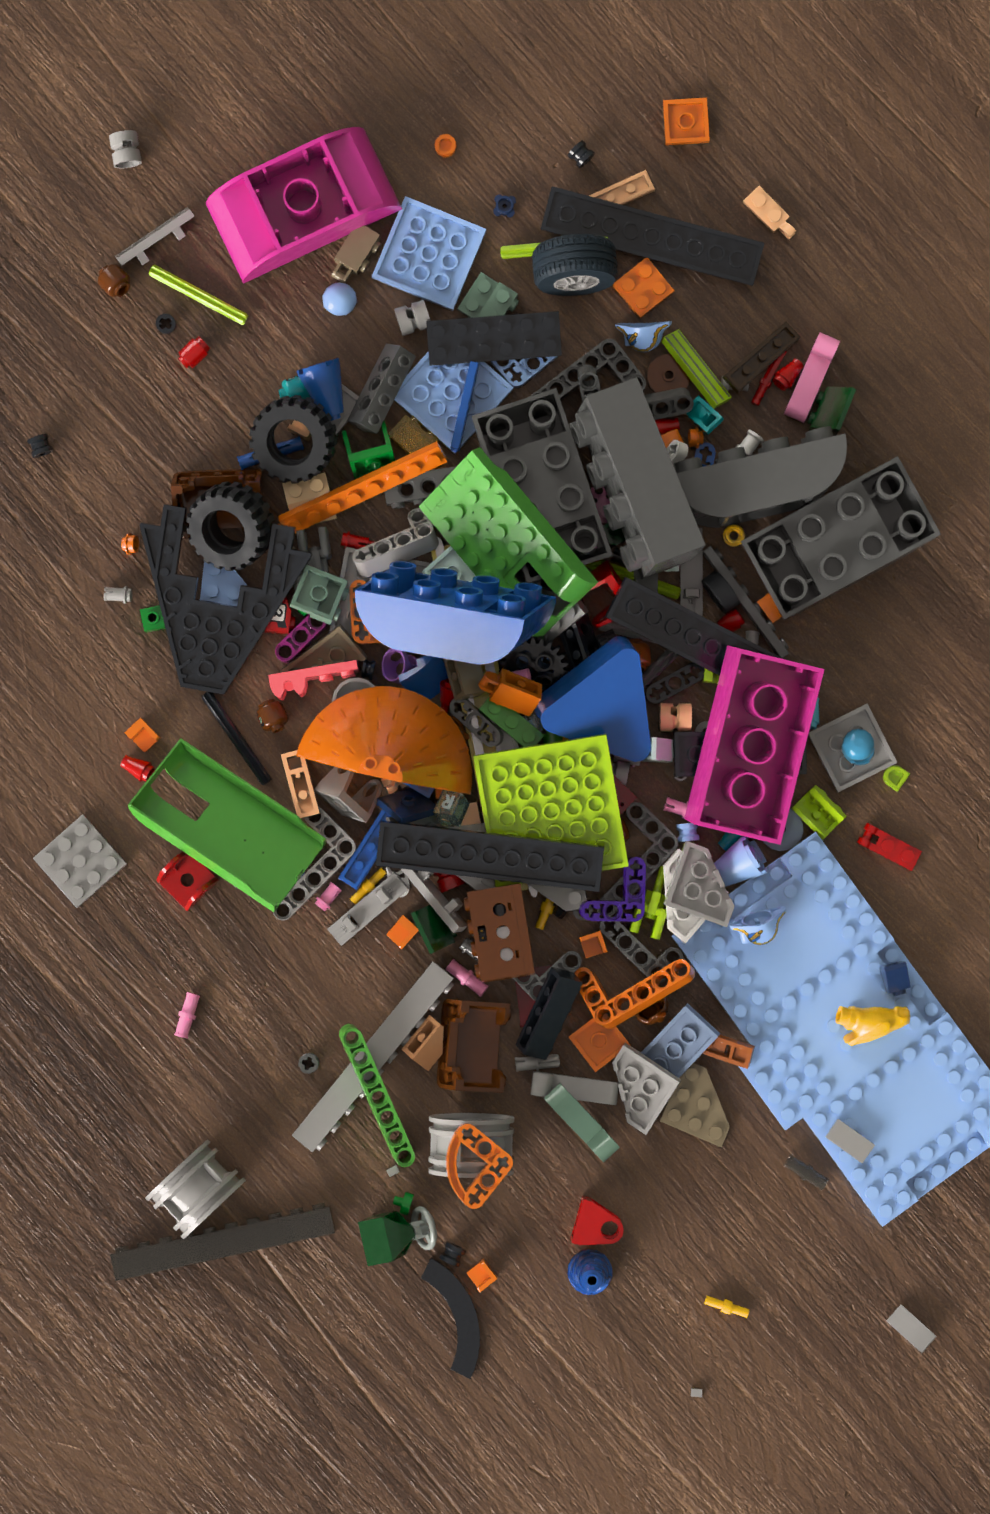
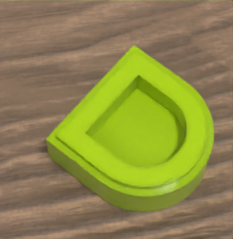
[883,765,910,792]

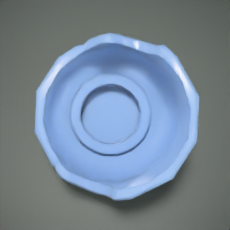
[322,282,357,316]

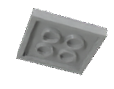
[808,703,897,793]
[33,814,127,908]

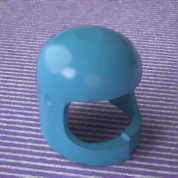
[841,729,875,765]

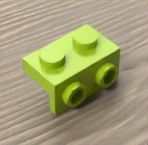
[791,785,847,840]

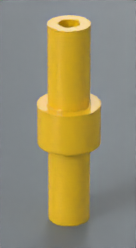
[350,868,387,905]
[535,898,555,930]
[704,1296,750,1318]

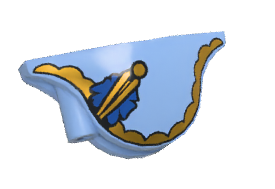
[615,321,672,352]
[729,906,786,945]

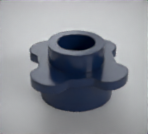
[493,195,516,218]

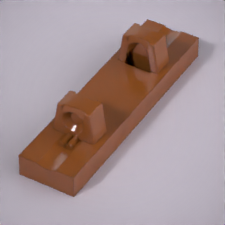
[668,1018,755,1069]

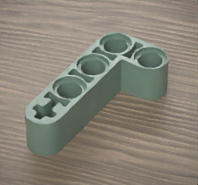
[544,1083,620,1163]

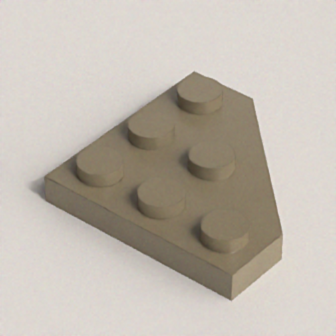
[660,1063,730,1148]

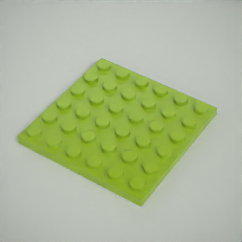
[473,734,629,887]

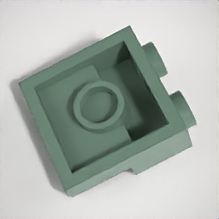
[457,272,519,318]
[290,565,350,625]

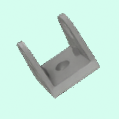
[314,767,383,823]

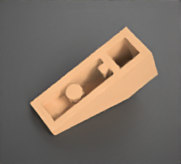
[281,750,320,818]

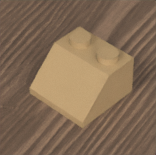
[282,473,337,524]

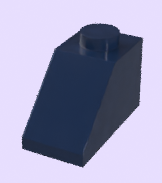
[879,961,911,996]

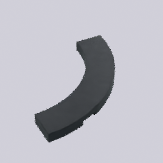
[421,1258,480,1379]

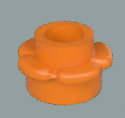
[688,427,704,449]
[121,533,139,555]

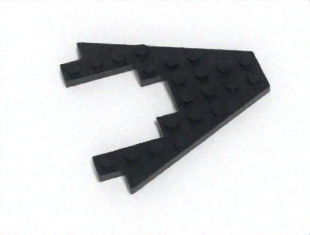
[140,504,313,695]

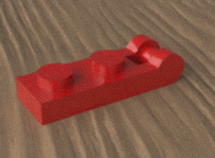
[856,823,922,871]

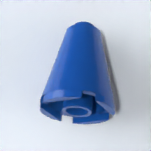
[297,358,344,421]

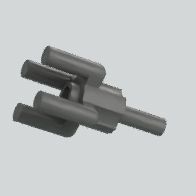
[296,527,332,573]

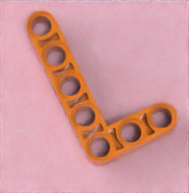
[574,959,695,1029]

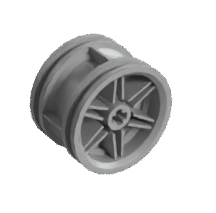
[428,1113,515,1178]
[145,1139,246,1239]

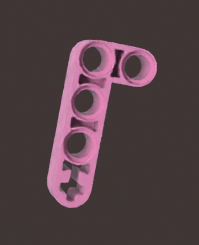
[784,332,840,423]

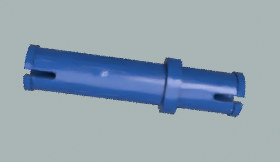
[237,436,304,470]

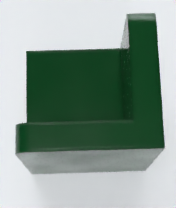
[603,523,626,549]

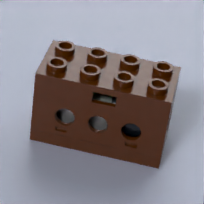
[464,883,535,983]

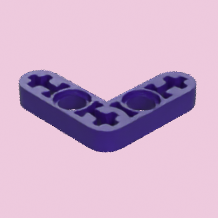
[579,856,646,922]

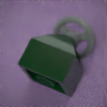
[358,1206,437,1266]

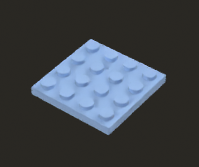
[372,196,487,311]
[394,352,514,454]

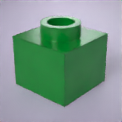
[140,605,166,633]

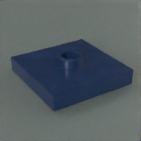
[377,788,439,823]

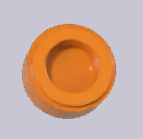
[435,134,457,158]

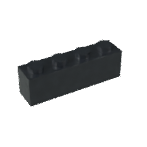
[515,967,583,1060]

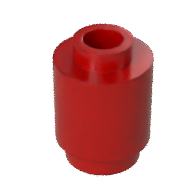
[178,336,210,368]

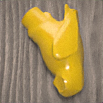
[836,1006,911,1046]

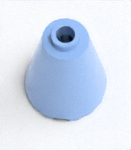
[714,836,769,887]

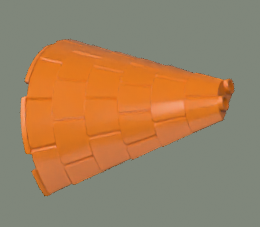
[296,686,472,795]

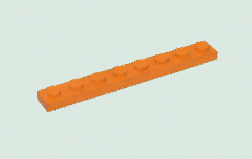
[278,441,447,533]

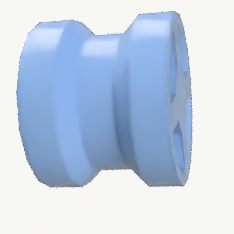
[676,823,700,842]

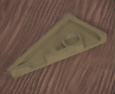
[280,624,367,673]

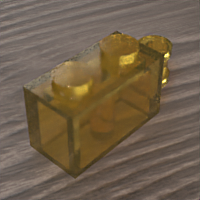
[388,415,441,470]

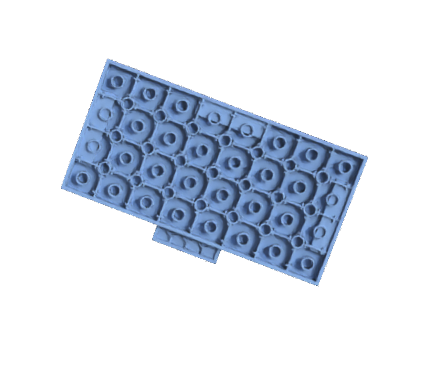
[671,832,990,1227]

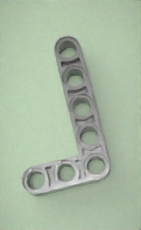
[273,807,357,920]

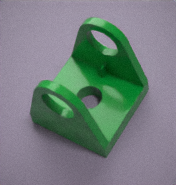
[342,421,395,479]

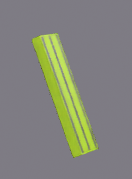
[661,329,732,409]

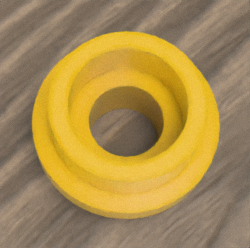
[723,525,745,547]

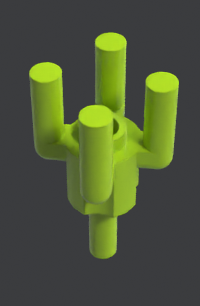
[629,866,667,940]

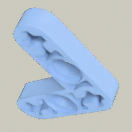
[490,356,558,388]

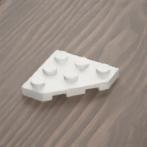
[663,849,729,943]

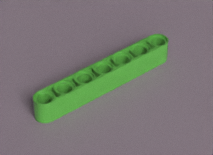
[339,1024,415,1167]

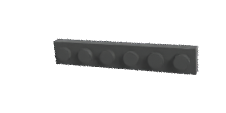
[703,546,789,658]

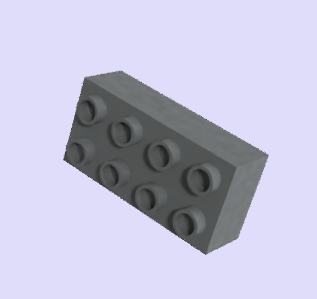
[570,377,705,579]

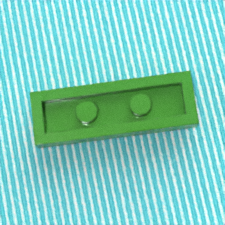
[479,697,544,747]

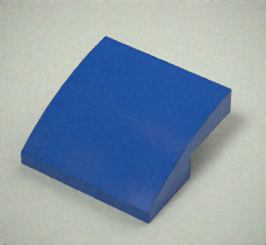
[398,655,448,700]

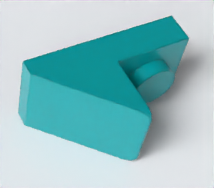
[686,395,724,435]

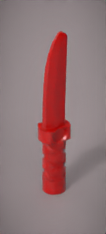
[751,351,787,406]

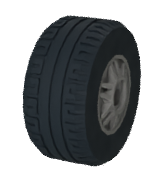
[532,234,618,296]

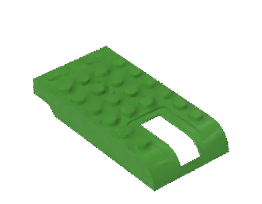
[419,447,598,637]
[128,738,326,912]

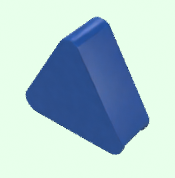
[534,636,651,762]

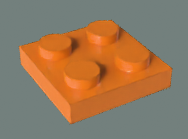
[663,98,710,146]
[612,258,675,319]
[568,1013,630,1072]

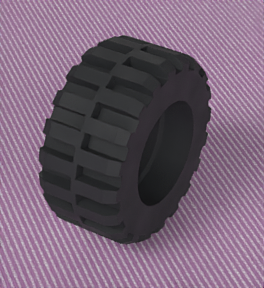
[249,395,337,484]
[186,481,275,571]

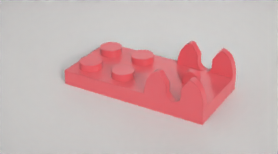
[268,660,360,701]

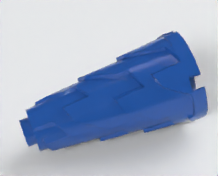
[568,1249,612,1295]

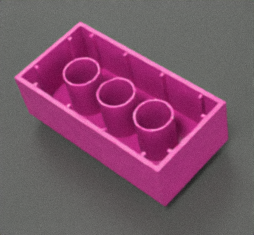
[684,645,825,845]

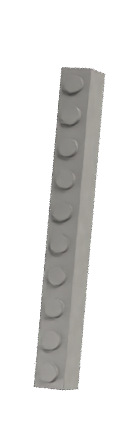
[292,961,454,1152]

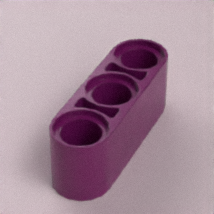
[275,614,328,663]

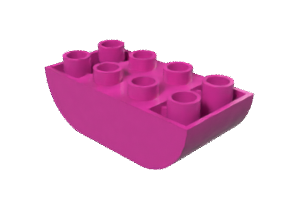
[206,127,402,284]

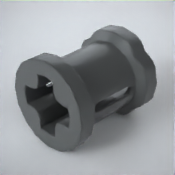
[298,1053,319,1074]

